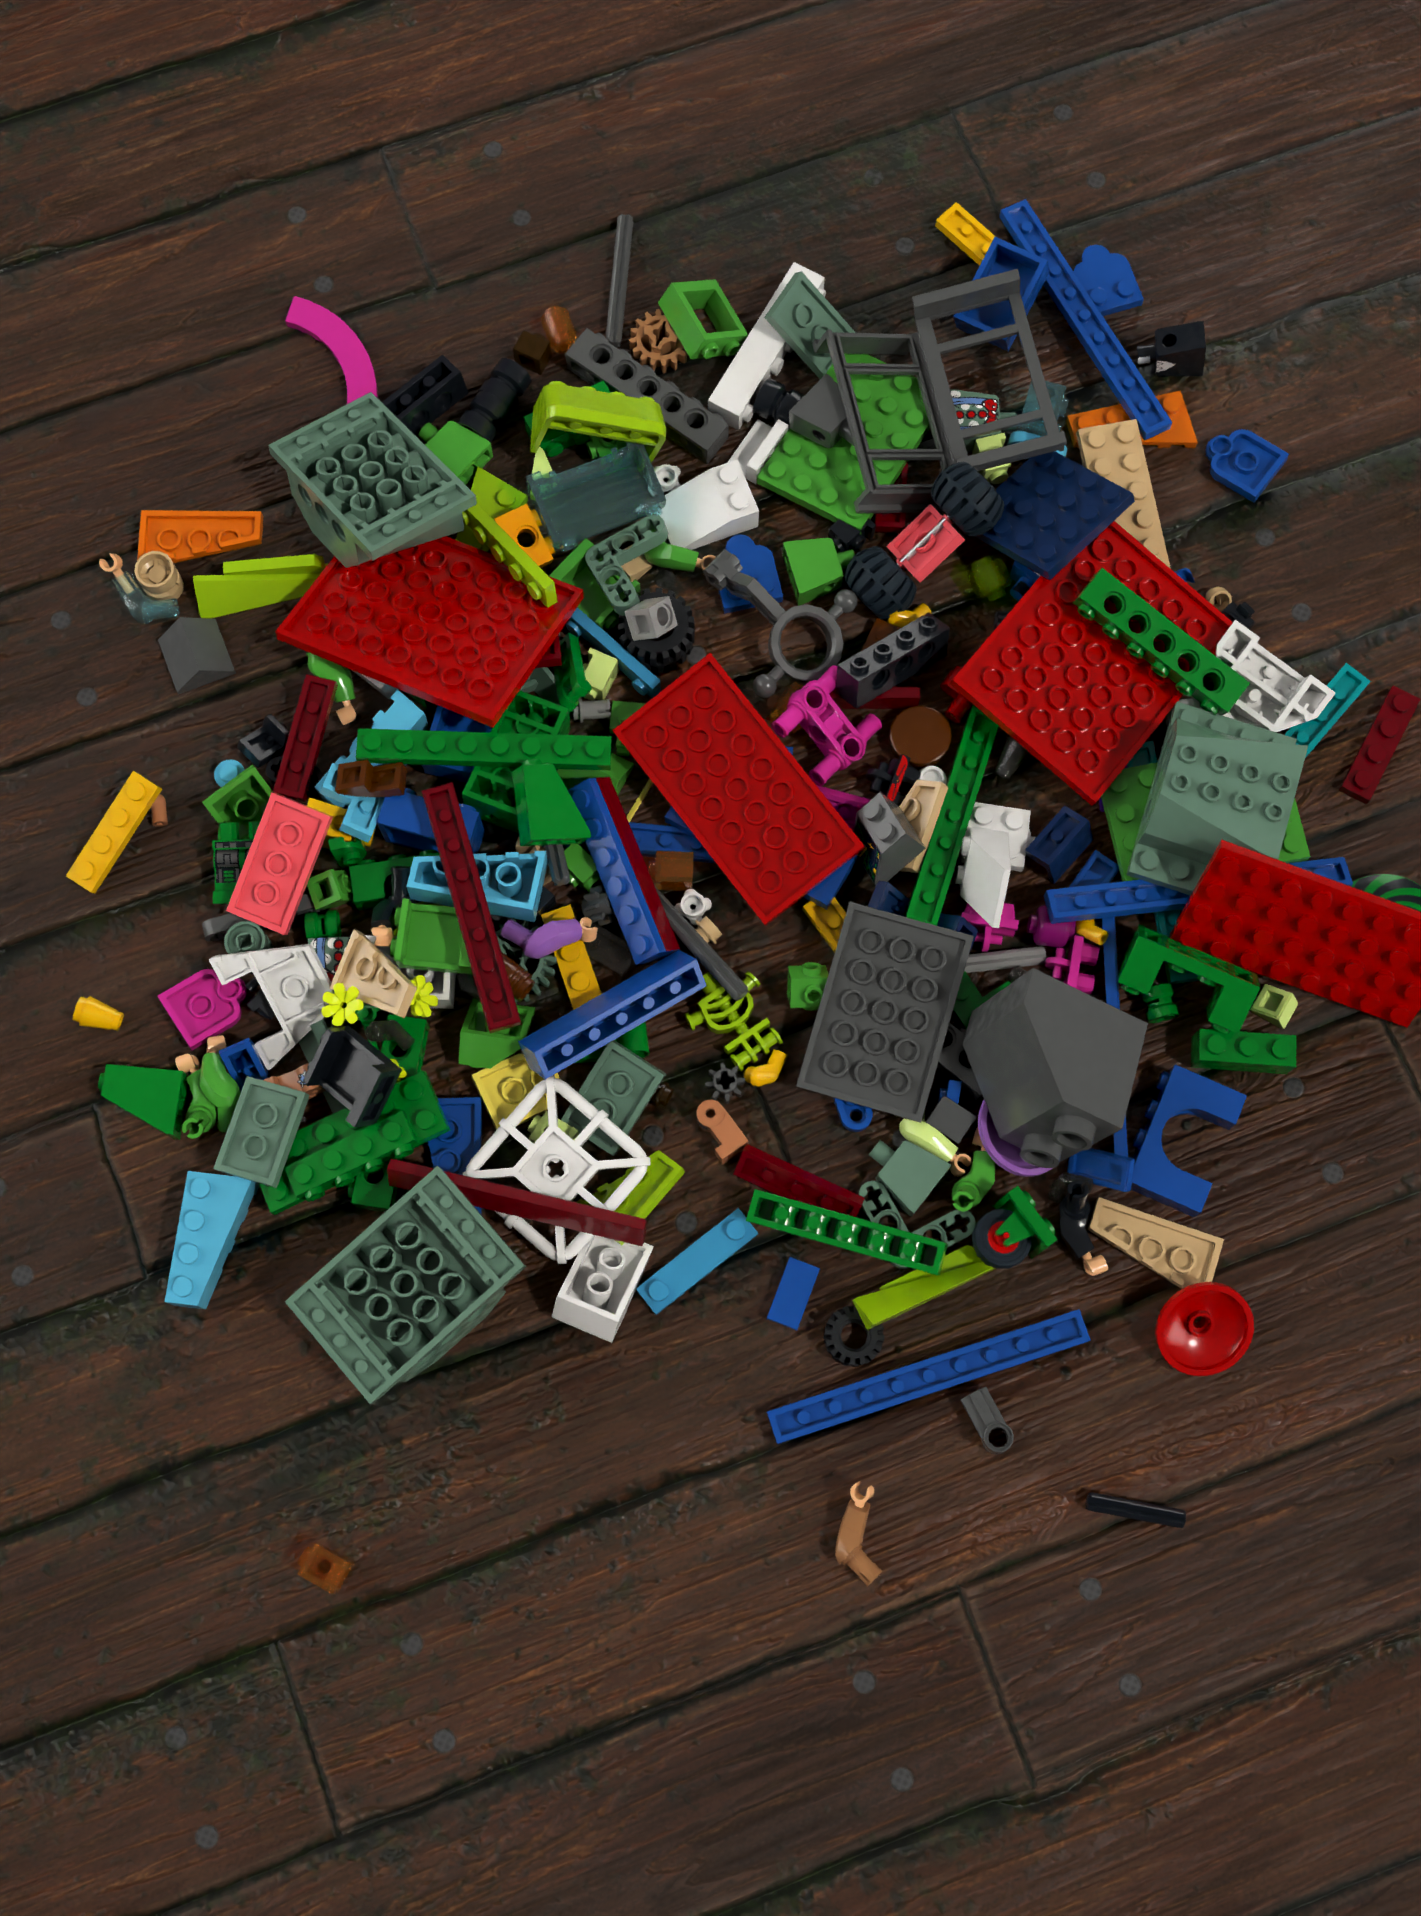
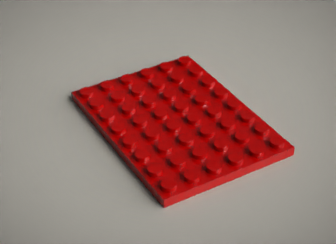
[949,521,1233,806]
[275,536,584,728]

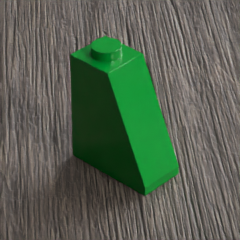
[512,759,591,846]
[98,1064,189,1140]

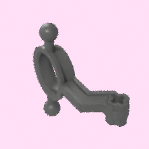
[703,549,857,698]

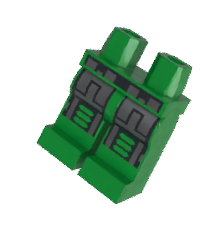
[212,821,260,904]

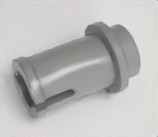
[573,698,611,723]

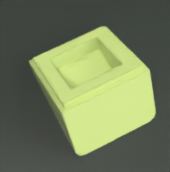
[531,446,554,492]
[1250,984,1298,1029]

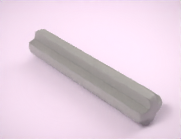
[964,946,1047,973]

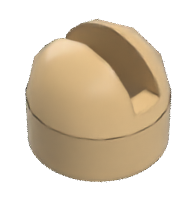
[1205,587,1232,612]

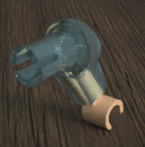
[99,553,179,624]

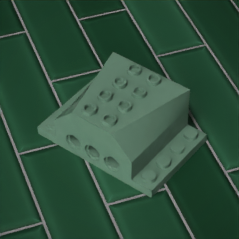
[268,392,477,568]
[1126,702,1308,896]
[285,1166,526,1404]

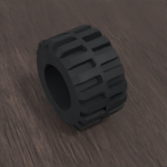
[618,588,695,673]

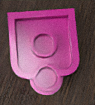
[157,969,247,1051]

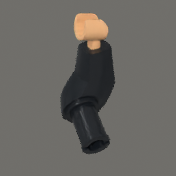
[371,866,416,947]
[1059,1180,1108,1276]

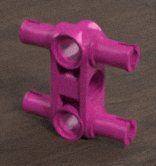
[771,665,882,786]

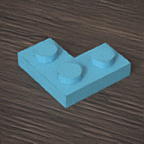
[319,763,385,843]

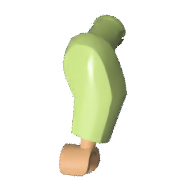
[899,1111,971,1177]

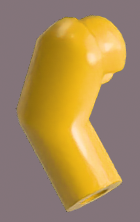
[887,603,932,628]
[1075,919,1108,946]
[744,1049,788,1087]

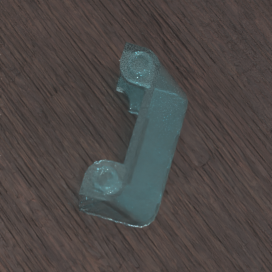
[526,441,666,552]

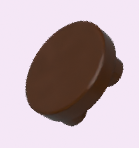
[889,706,951,767]

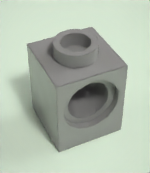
[624,596,678,641]

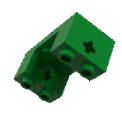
[462,690,570,833]
[1118,924,1260,1034]

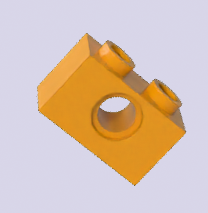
[494,504,555,568]

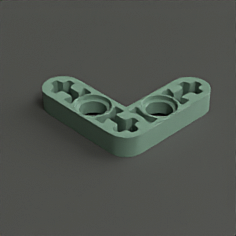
[585,515,668,616]
[858,1181,976,1269]

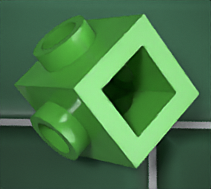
[787,962,828,1011]

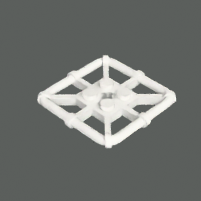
[462,1075,651,1264]

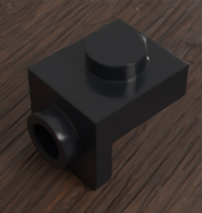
[237,714,289,768]

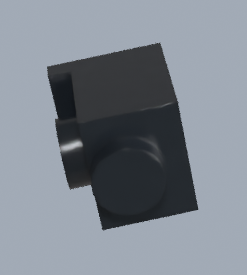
[828,518,876,553]

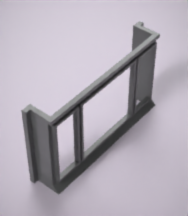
[912,269,1067,471]
[812,330,953,513]

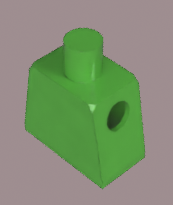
[419,421,493,485]
[782,538,855,606]

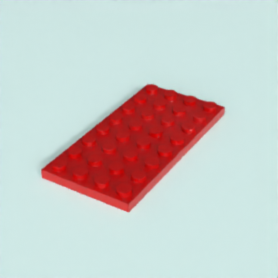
[612,653,865,926]
[1170,839,1421,1028]

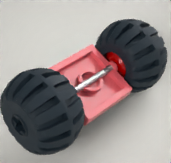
[844,462,1005,620]

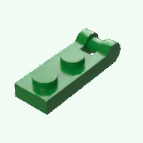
[553,632,592,712]

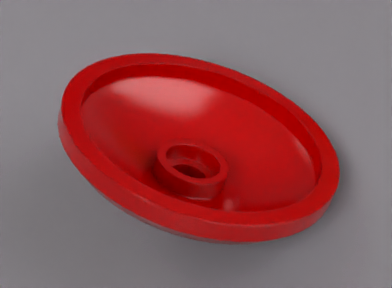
[1155,1282,1254,1376]

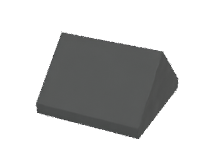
[158,617,236,695]

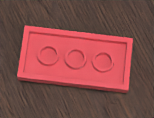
[226,792,333,935]

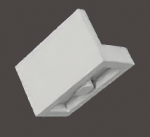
[727,419,789,484]

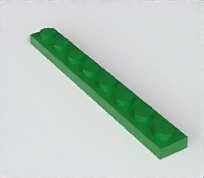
[905,705,998,926]
[356,728,612,770]

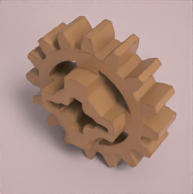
[629,309,687,373]

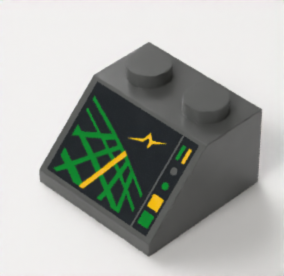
[853,792,926,887]

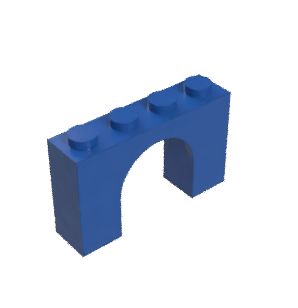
[1131,1064,1247,1217]

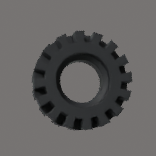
[824,1305,885,1367]

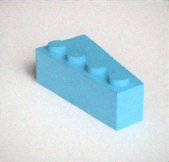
[406,851,548,922]
[164,1171,260,1309]

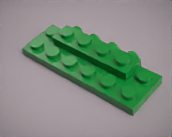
[259,1070,451,1215]

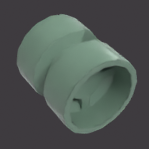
[224,921,274,954]

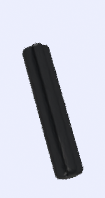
[1086,1492,1186,1528]

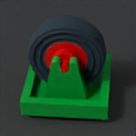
[972,1186,1058,1269]

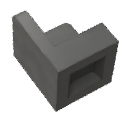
[926,1096,976,1144]

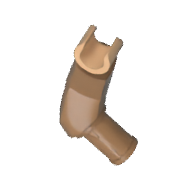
[835,1481,883,1587]

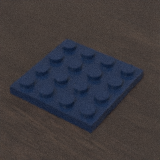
[976,451,1135,580]

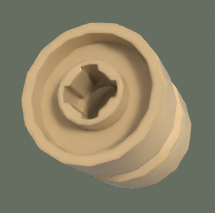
[134,551,184,605]

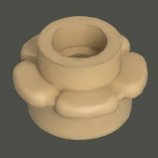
[695,916,722,944]

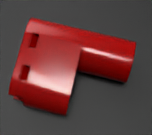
[940,666,973,723]

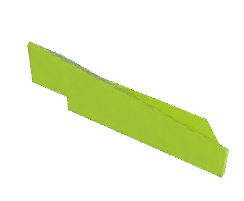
[193,554,329,619]
[852,1245,996,1330]

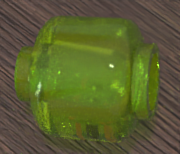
[967,554,1012,602]

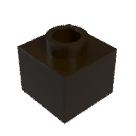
[513,330,552,375]

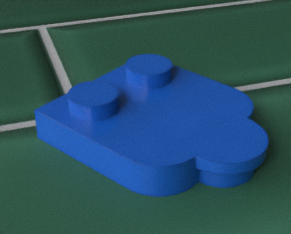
[1073,245,1144,316]
[1205,429,1289,503]
[718,534,783,614]

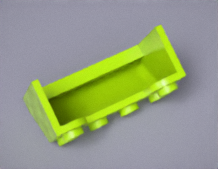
[530,381,666,471]

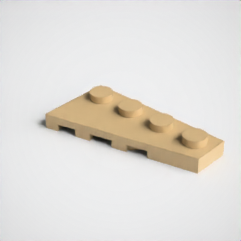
[1087,1197,1224,1289]

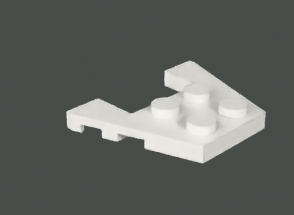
[209,944,335,1070]

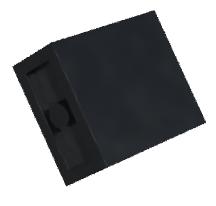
[303,1026,402,1128]

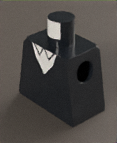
[1137,321,1206,377]

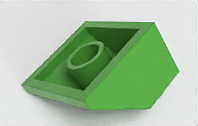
[458,998,535,1069]

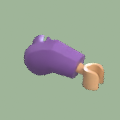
[501,917,598,959]

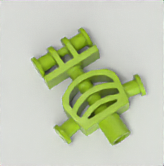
[684,971,783,1072]

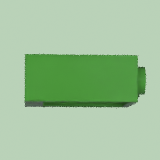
[658,279,748,359]

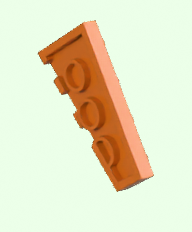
[1066,390,1198,448]
[137,510,263,563]

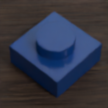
[937,1080,962,1104]

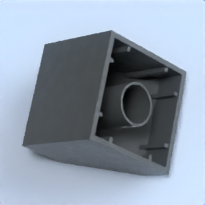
[963,968,1148,1168]

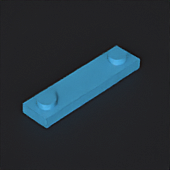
[565,607,661,698]
[636,1208,759,1315]

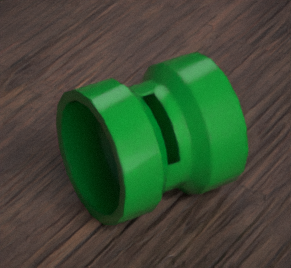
[304,909,342,941]
[1140,984,1179,1023]

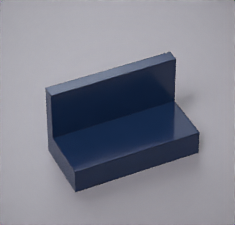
[1025,806,1094,884]

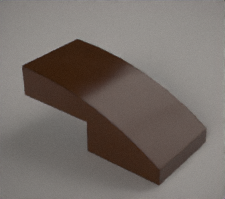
[335,759,407,797]

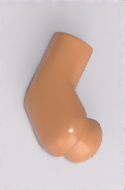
[151,794,168,826]

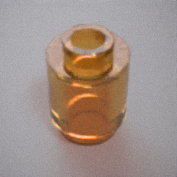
[540,306,577,353]

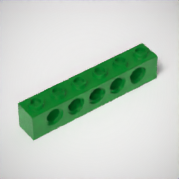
[1073,568,1250,715]
[348,1014,430,1212]
[746,1189,948,1276]

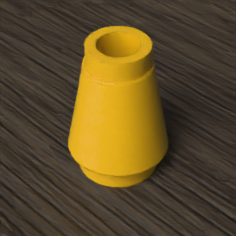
[73,996,124,1031]

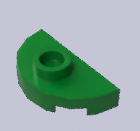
[328,837,366,869]

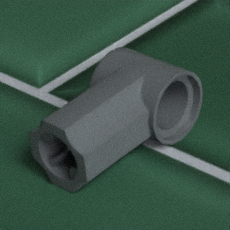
[960,1386,1014,1455]

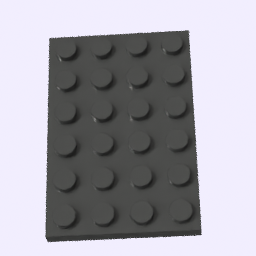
[796,902,974,1123]

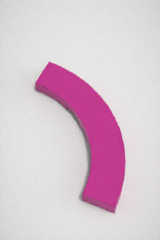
[285,296,378,405]

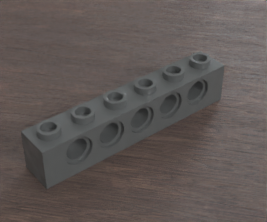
[565,328,729,464]

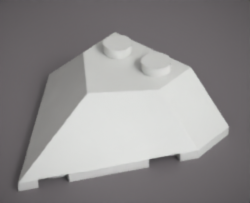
[1215,620,1336,733]

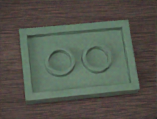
[764,271,856,379]
[561,1040,666,1156]
[213,1076,310,1188]

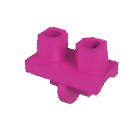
[961,903,1019,952]
[1045,935,1100,994]

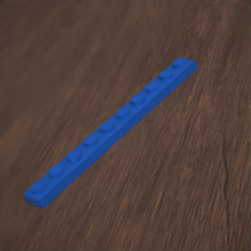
[999,199,1172,441]
[1044,857,1353,924]
[767,1309,1091,1444]

